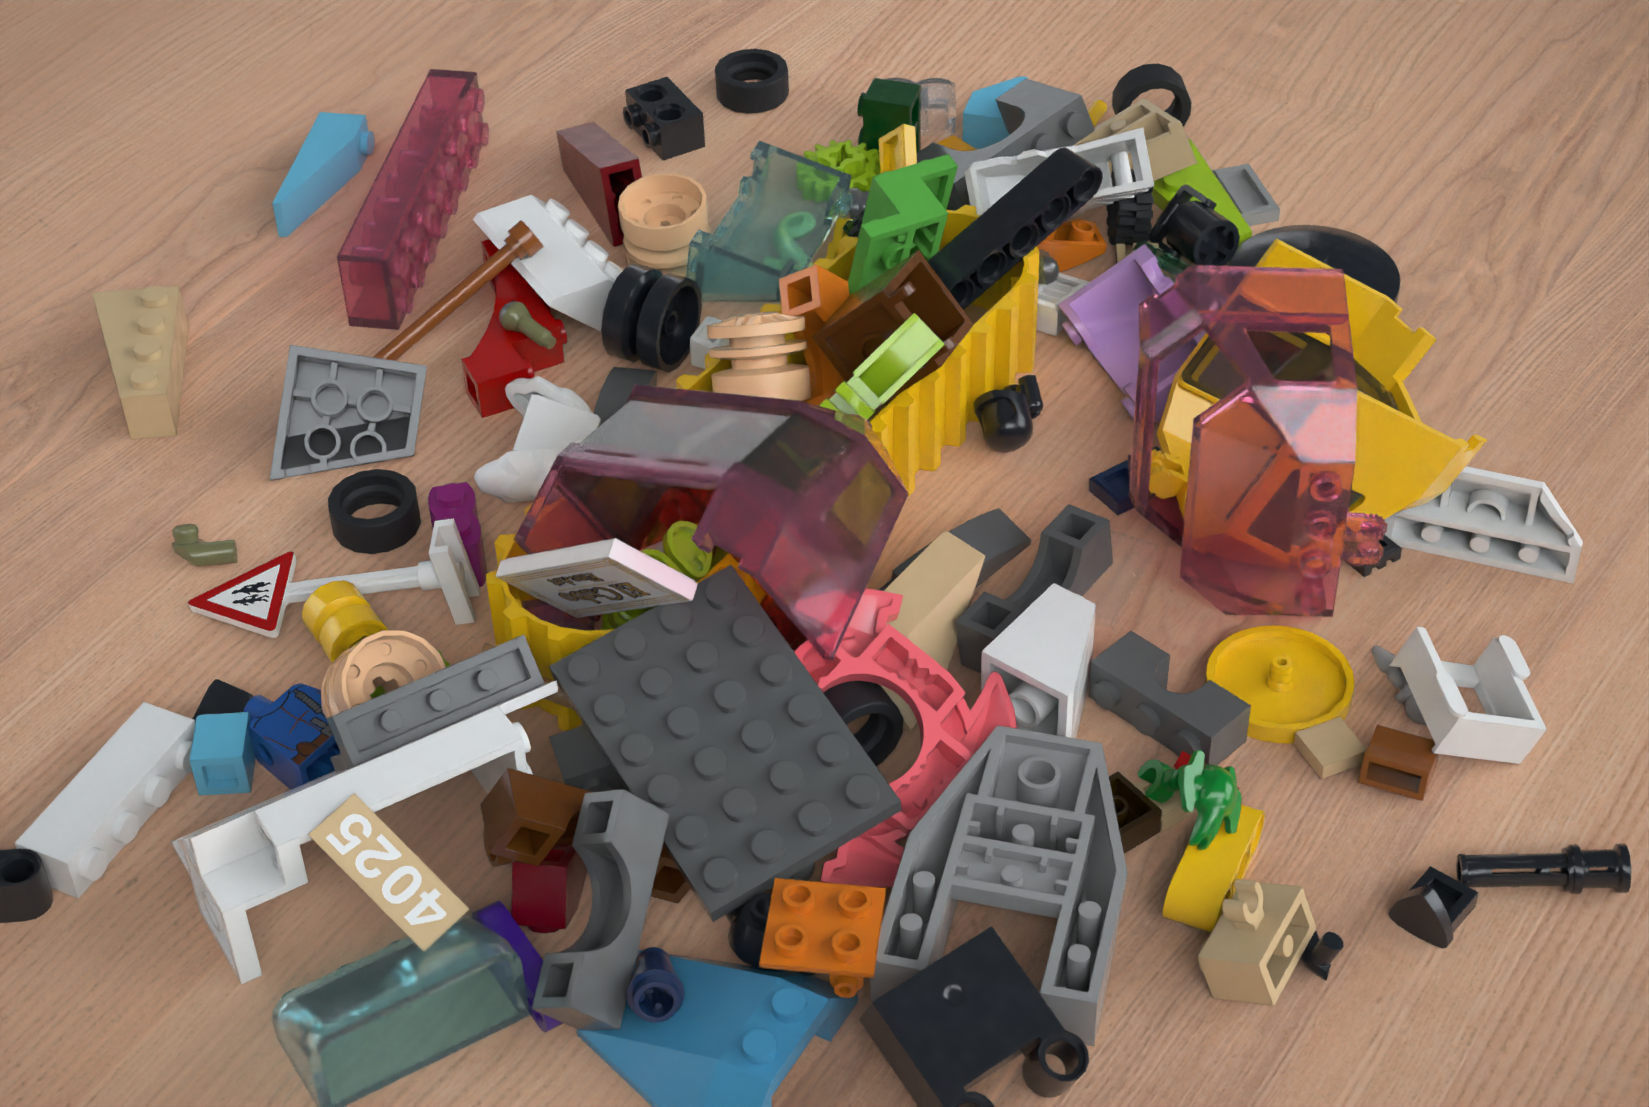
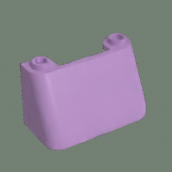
[1058,244,1252,425]

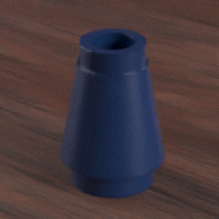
[627,947,684,1023]

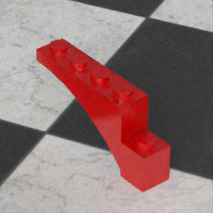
[461,239,568,418]

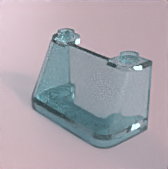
[686,140,854,302]

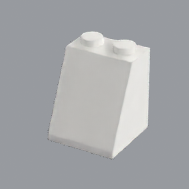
[981,583,1096,739]

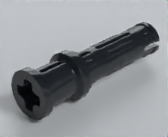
[1456,844,1631,894]

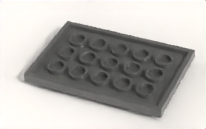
[549,565,901,922]

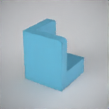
[190,712,256,796]

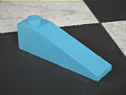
[272,112,374,237]

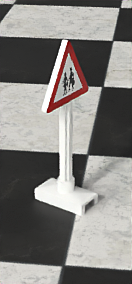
[188,519,480,638]

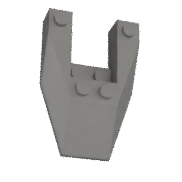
[870,725,1127,1046]

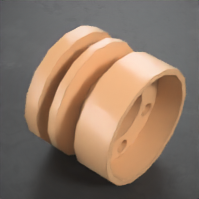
[618,173,713,279]
[707,312,812,408]
[321,630,446,718]

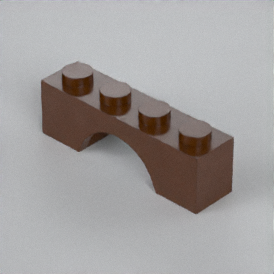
[480,768,691,904]

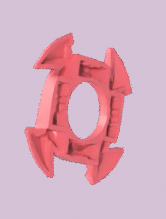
[789,588,1017,888]

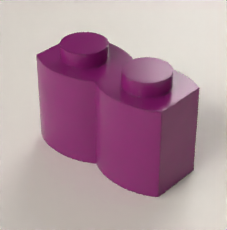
[428,482,487,587]

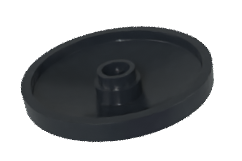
[1226,225,1401,304]

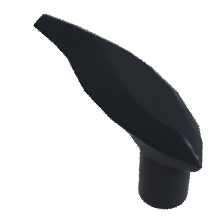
[1300,931,1344,981]

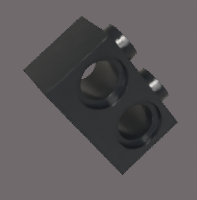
[623,77,705,161]

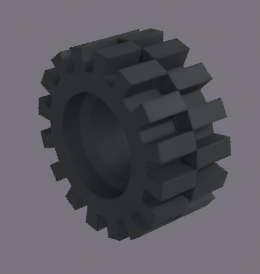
[1106,169,1154,246]

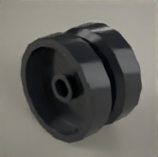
[601,263,702,373]

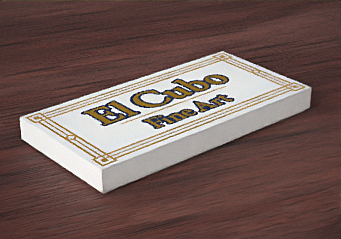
[495,538,698,618]

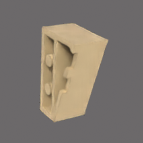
[1073,98,1197,181]

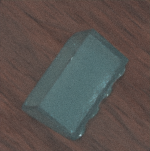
[272,914,530,1107]

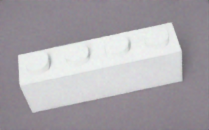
[15,702,195,899]

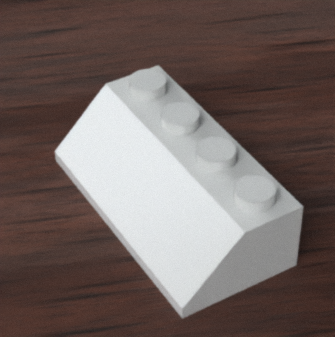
[473,195,623,332]

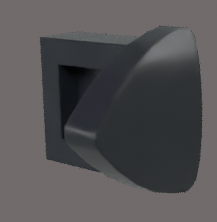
[1389,866,1479,949]

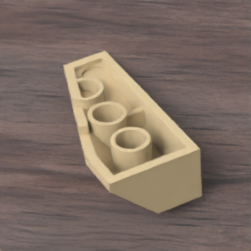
[879,530,985,733]

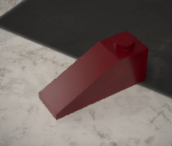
[511,845,588,933]

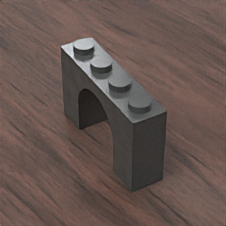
[917,79,1095,211]

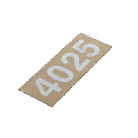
[308,793,469,952]

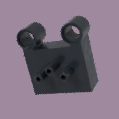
[859,926,1089,1107]

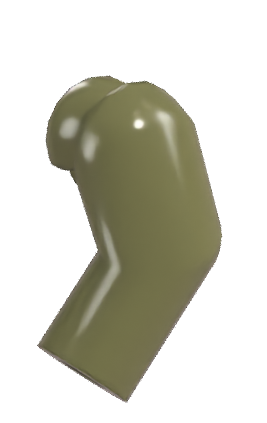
[171,524,237,566]

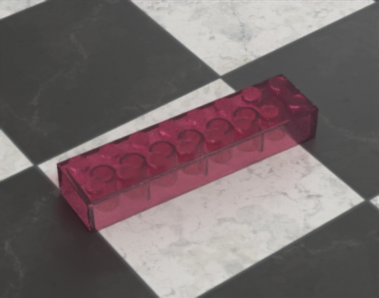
[337,69,489,330]

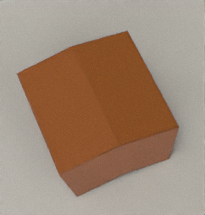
[1358,725,1439,801]

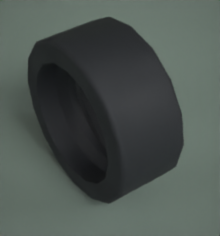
[715,49,789,113]
[1112,63,1192,127]
[328,469,421,554]
[824,681,904,767]

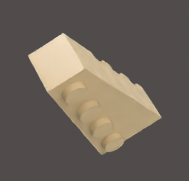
[92,286,189,439]

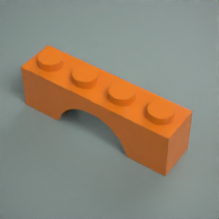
[779,264,863,463]

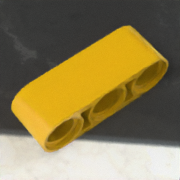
[1163,804,1265,933]

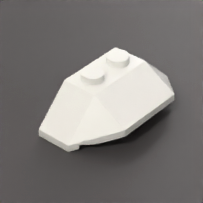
[1382,466,1583,584]

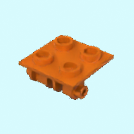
[759,878,886,998]

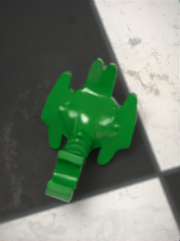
[1137,750,1242,850]

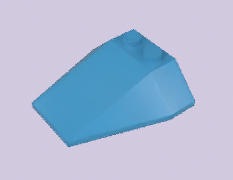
[576,950,858,1107]

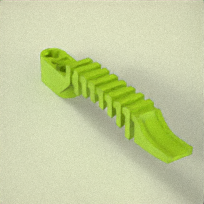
[695,313,945,583]

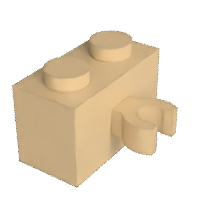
[1198,879,1317,1006]

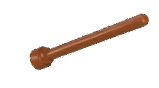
[373,220,544,361]

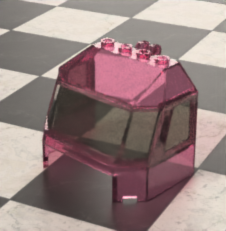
[514,385,909,660]

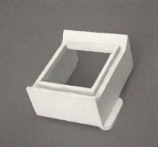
[1389,627,1547,764]

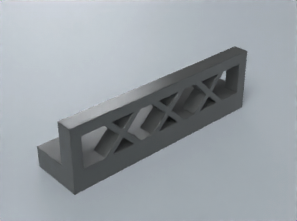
[326,635,545,772]

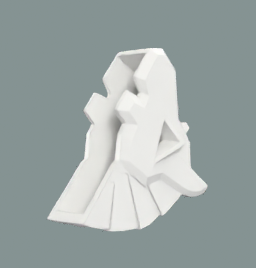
[964,128,1154,220]

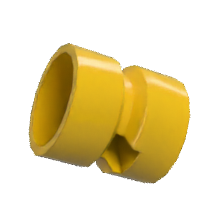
[302,580,388,663]

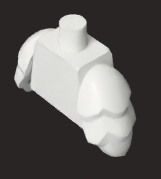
[474,376,617,504]

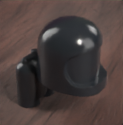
[973,375,1043,452]

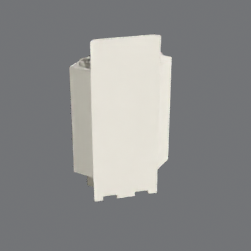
[170,680,558,985]

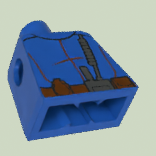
[243,683,341,790]

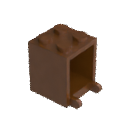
[812,250,974,407]

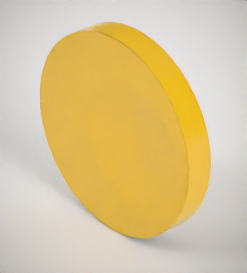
[1205,625,1355,744]

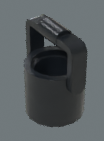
[1149,184,1240,271]

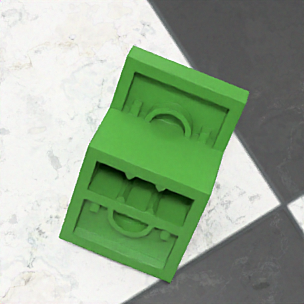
[848,154,958,295]

